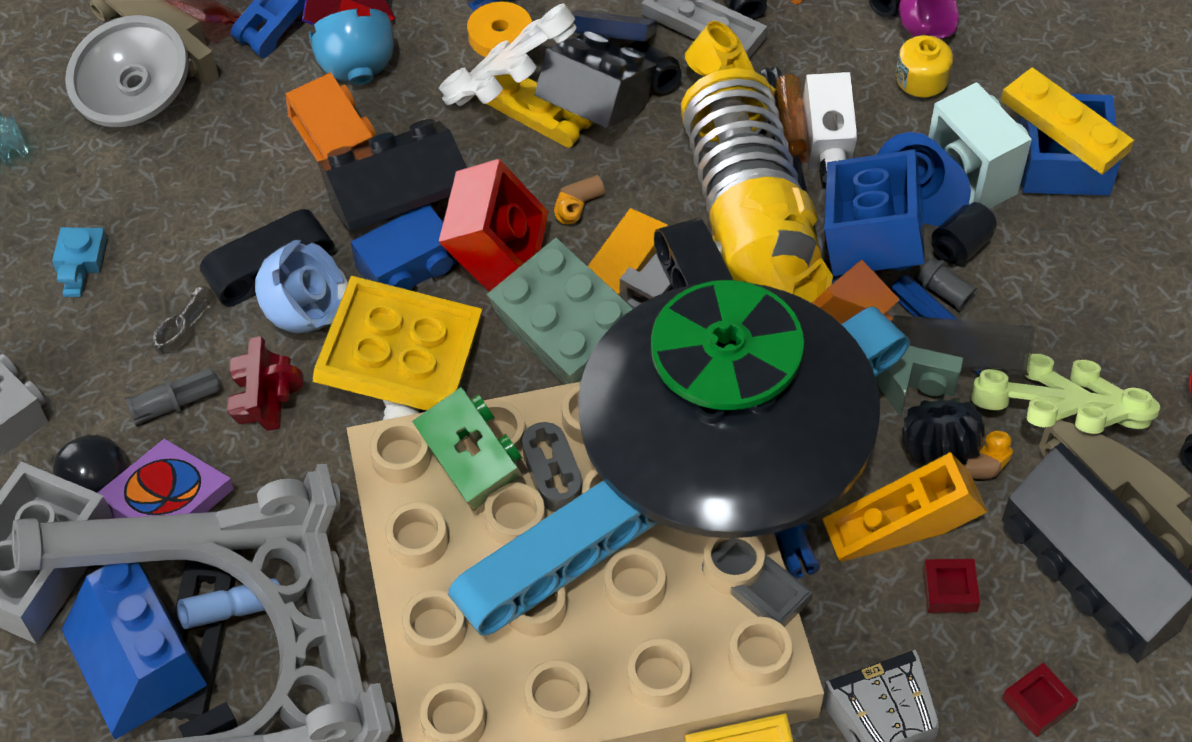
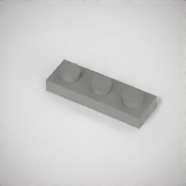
[641,0,767,58]

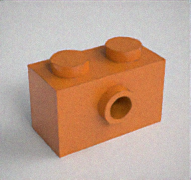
[285,72,376,162]

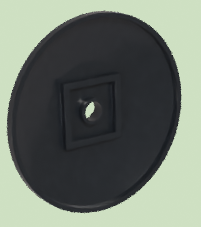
[578,283,880,538]

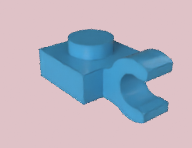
[52,227,107,297]

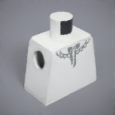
[799,72,857,183]

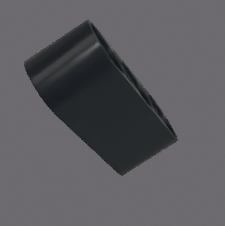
[200,209,335,307]
[653,218,733,290]

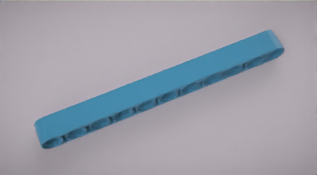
[448,307,910,636]

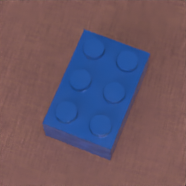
[824,150,925,276]

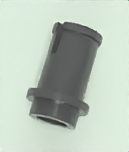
[917,258,978,312]

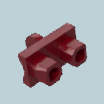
[227,336,304,431]

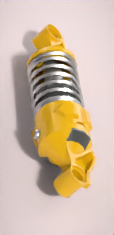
[681,21,833,303]

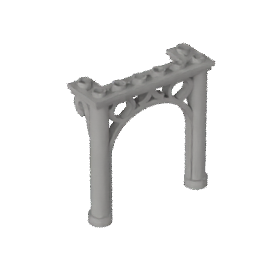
[12,464,395,742]

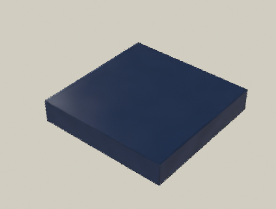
[571,10,657,41]

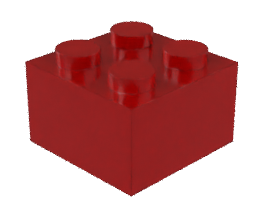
[439,159,549,292]

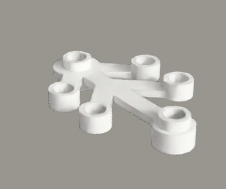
[439,3,577,106]

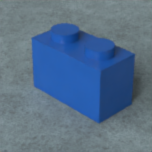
[351,204,458,291]

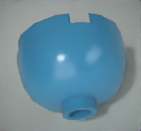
[309,9,394,85]

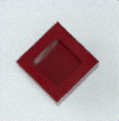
[923,559,980,613]
[1002,662,1079,737]

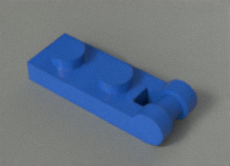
[231,0,305,58]

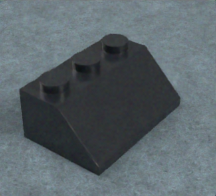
[318,119,467,231]

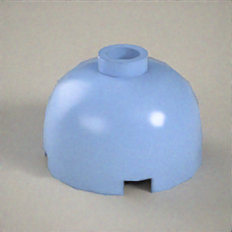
[255,240,344,333]

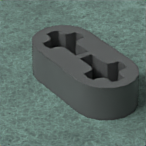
[522,422,582,511]

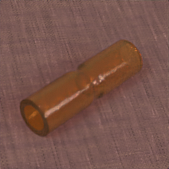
[775,74,809,156]

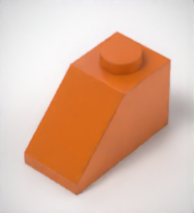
[812,259,900,324]

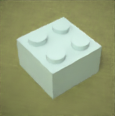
[928,82,1032,209]

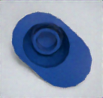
[877,132,971,226]

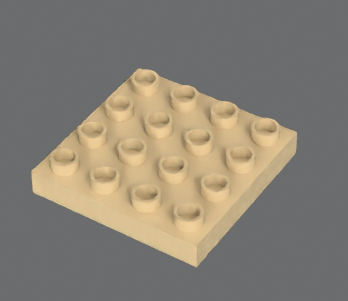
[346,381,824,742]

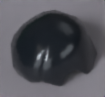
[53,434,128,493]

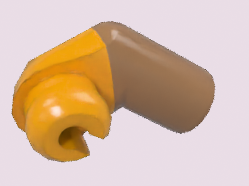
[554,175,605,225]
[964,431,1013,479]

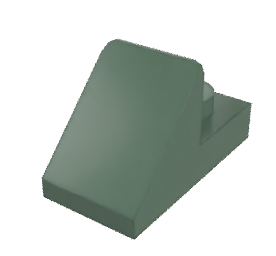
[875,346,963,416]

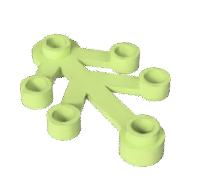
[971,354,1160,434]

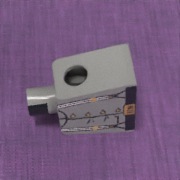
[822,650,939,742]

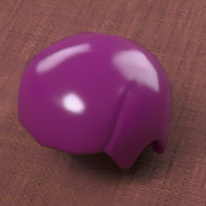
[898,0,959,40]

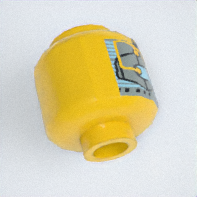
[895,35,953,98]

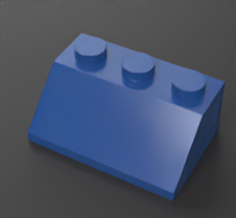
[62,562,207,740]

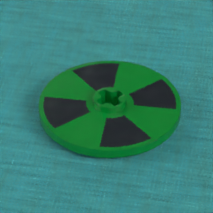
[651,280,804,410]

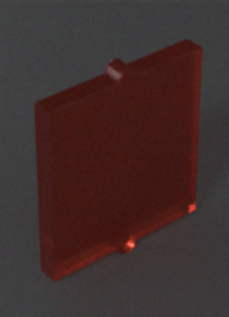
[164,0,241,25]

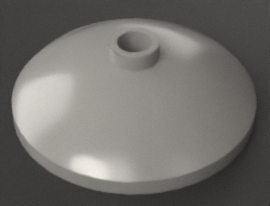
[65,15,189,127]

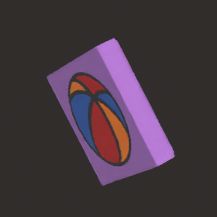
[97,439,234,518]

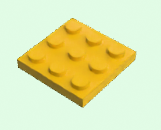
[313,276,482,411]

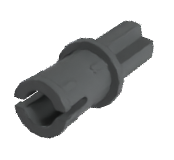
[125,369,220,426]

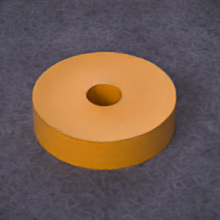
[467,1,532,57]

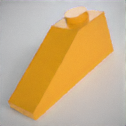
[822,452,988,562]

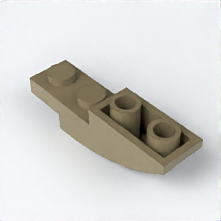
[89,0,219,87]
[1039,420,1192,571]

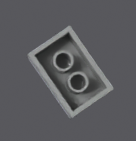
[0,461,114,644]

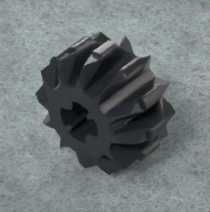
[902,397,985,465]

